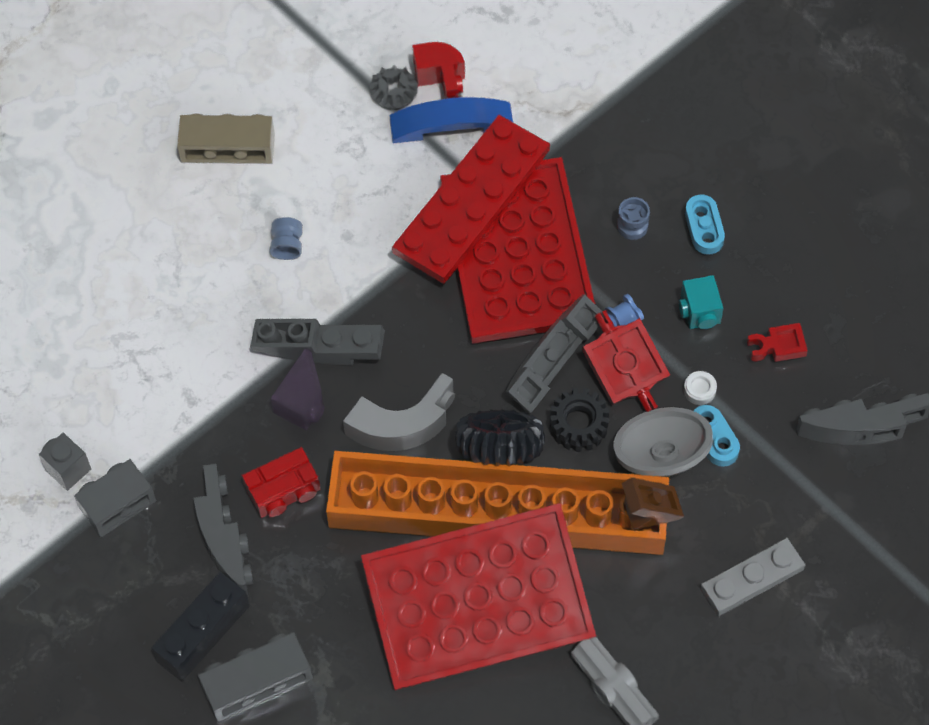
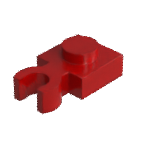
[747,323,808,362]

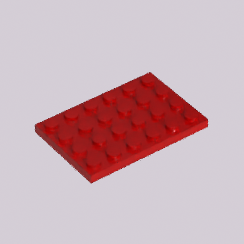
[440,157,595,344]
[361,503,596,690]

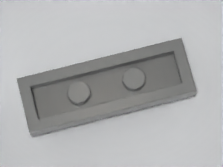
[700,538,806,617]

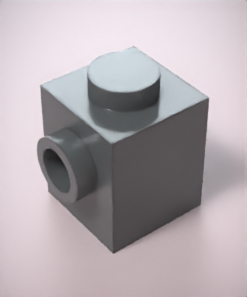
[39,432,92,491]

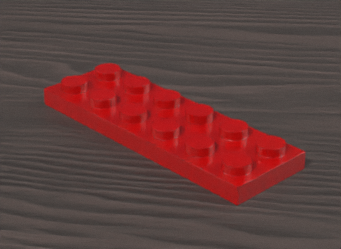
[392,115,550,284]

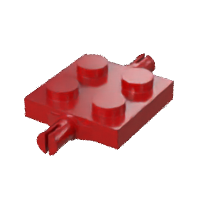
[582,310,670,412]

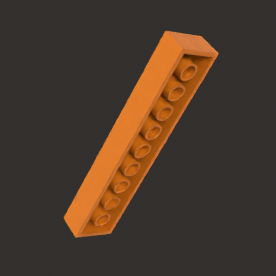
[326,451,669,555]

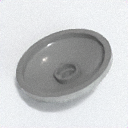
[614,407,713,477]

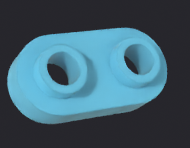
[685,195,725,254]
[694,405,740,467]

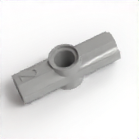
[571,637,659,725]

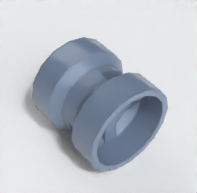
[617,197,650,240]
[270,217,303,260]

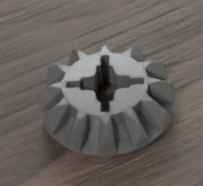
[369,65,418,109]

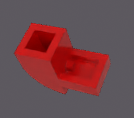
[412,42,465,99]

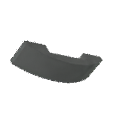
[506,294,602,413]

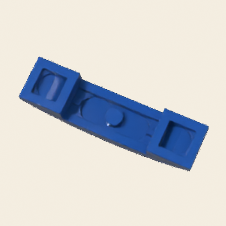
[390,97,513,144]

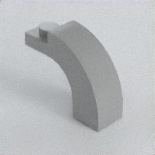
[343,373,455,451]

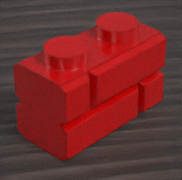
[241,447,321,518]

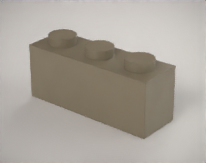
[177,113,275,164]

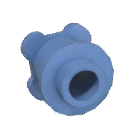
[605,294,644,327]

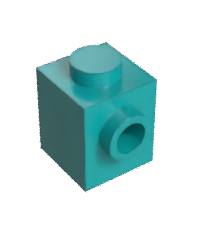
[678,275,724,329]

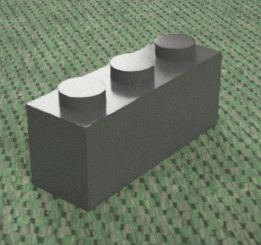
[198,632,313,722]

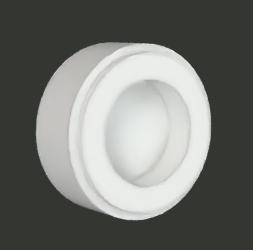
[684,371,717,405]

